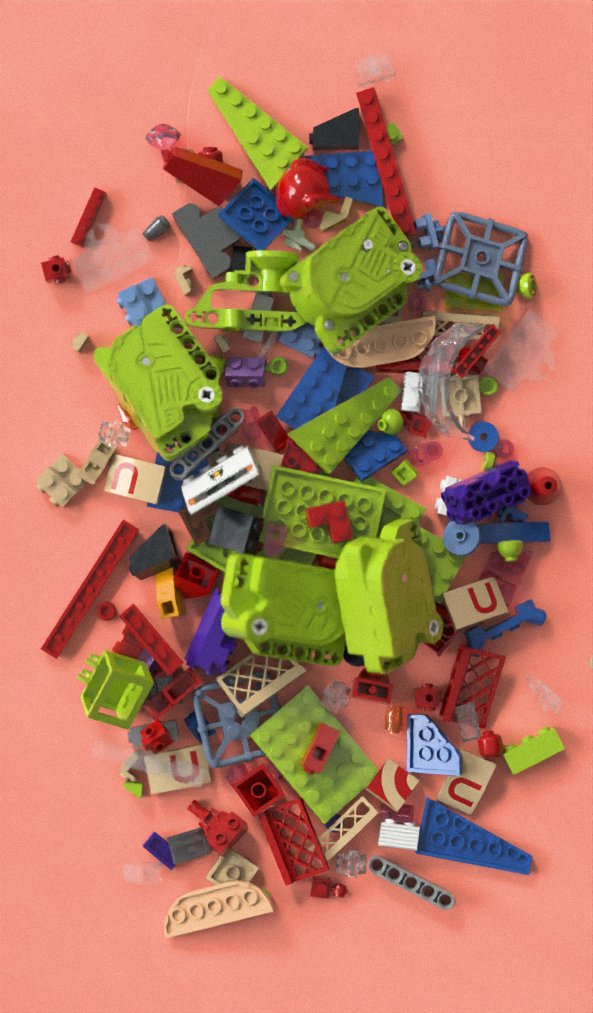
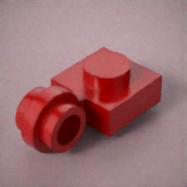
[399,411,432,438]
[310,876,348,899]

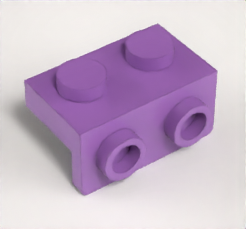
[225,357,266,388]

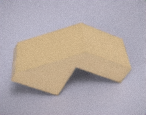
[319,197,353,232]
[77,439,116,485]

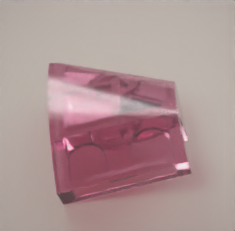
[478,551,533,607]

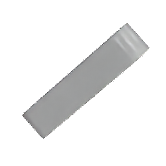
[170,408,244,481]
[368,854,455,910]

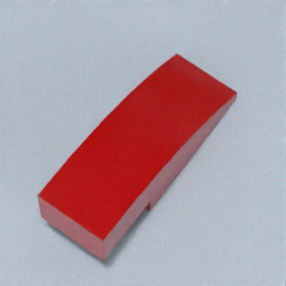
[143,667,203,721]

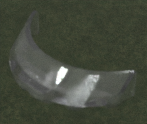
[418,323,485,441]

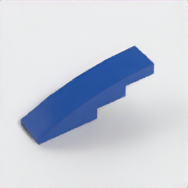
[477,522,550,544]

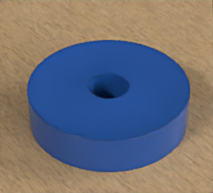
[467,421,499,452]

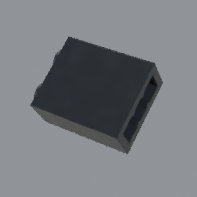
[208,506,265,556]

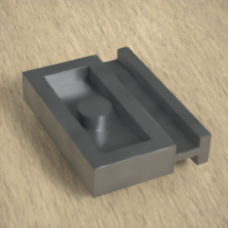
[166,827,211,865]

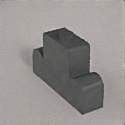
[172,203,241,281]

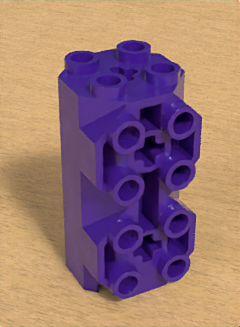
[441,460,531,525]
[184,588,237,677]

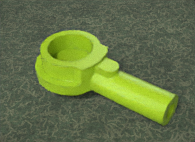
[265,357,289,376]

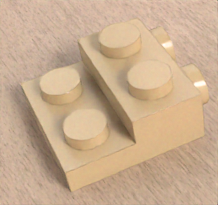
[35,453,88,507]

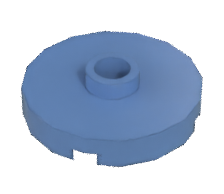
[443,521,482,556]

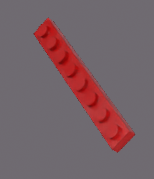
[356,87,418,238]
[41,519,140,659]

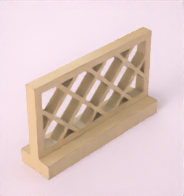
[216,645,306,718]

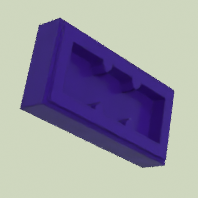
[142,831,177,871]

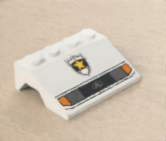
[181,445,260,514]

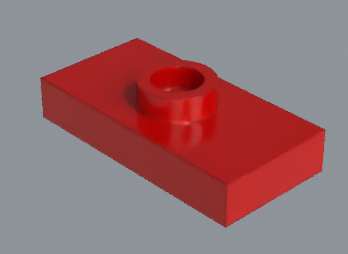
[256,410,288,452]

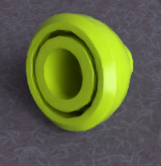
[516,272,537,299]
[201,355,227,380]
[377,408,403,435]
[497,540,523,562]

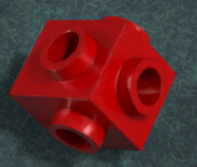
[41,255,72,284]
[414,683,443,711]
[139,719,174,755]

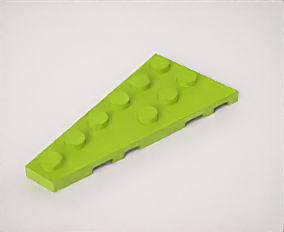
[208,76,308,192]
[287,378,402,474]

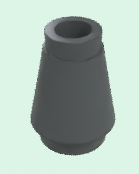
[143,214,171,242]

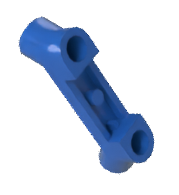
[464,599,547,657]

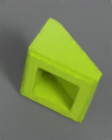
[123,781,144,799]

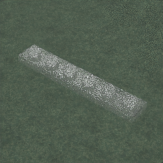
[89,737,206,788]

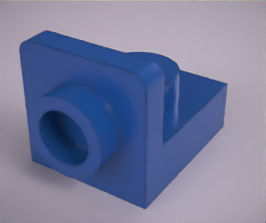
[497,507,528,523]
[184,711,216,744]

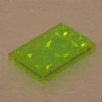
[444,269,504,312]

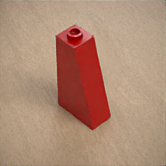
[162,146,243,207]

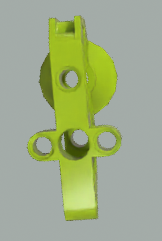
[184,250,307,333]

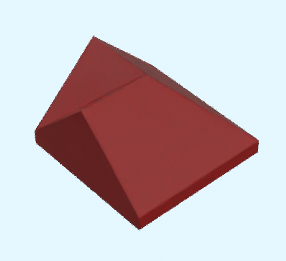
[173,552,220,599]
[232,763,285,817]

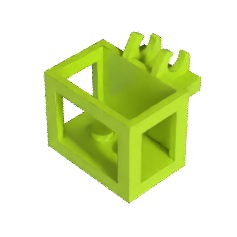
[77,650,154,730]

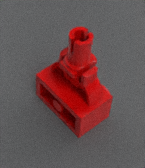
[350,667,394,705]
[187,800,249,858]

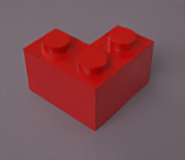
[304,500,353,543]

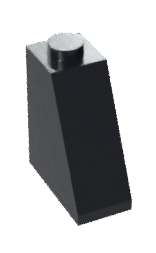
[309,108,359,150]
[129,524,182,580]

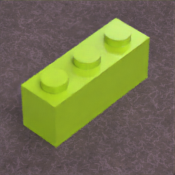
[502,726,565,775]

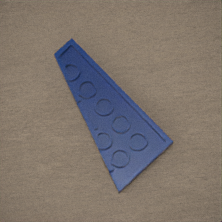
[276,329,352,430]
[415,796,532,875]

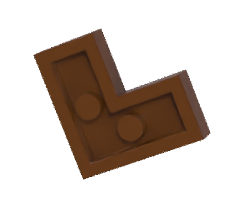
[178,500,218,546]

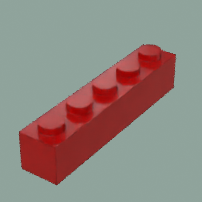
[70,187,106,248]
[453,324,501,379]

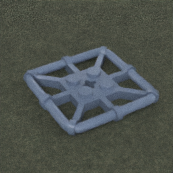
[433,211,528,307]
[192,671,281,769]

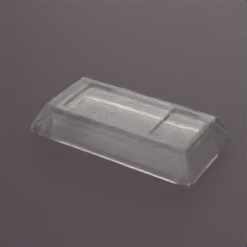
[455,702,481,743]

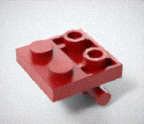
[281,431,320,475]

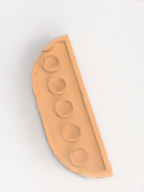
[323,316,436,368]
[164,880,275,939]

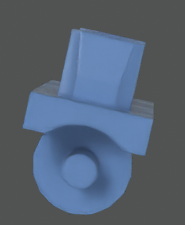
[414,213,446,251]
[411,258,443,293]

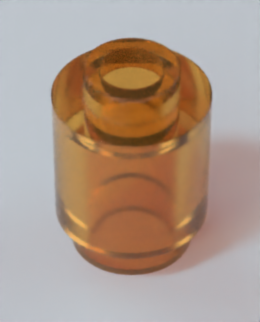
[384,706,405,734]

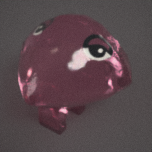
[145,123,181,159]

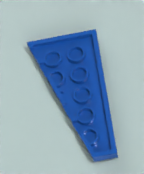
[301,150,384,207]

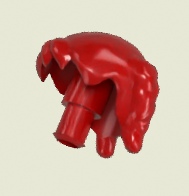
[276,158,340,220]

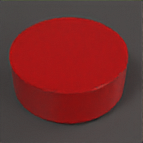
[97,601,117,621]

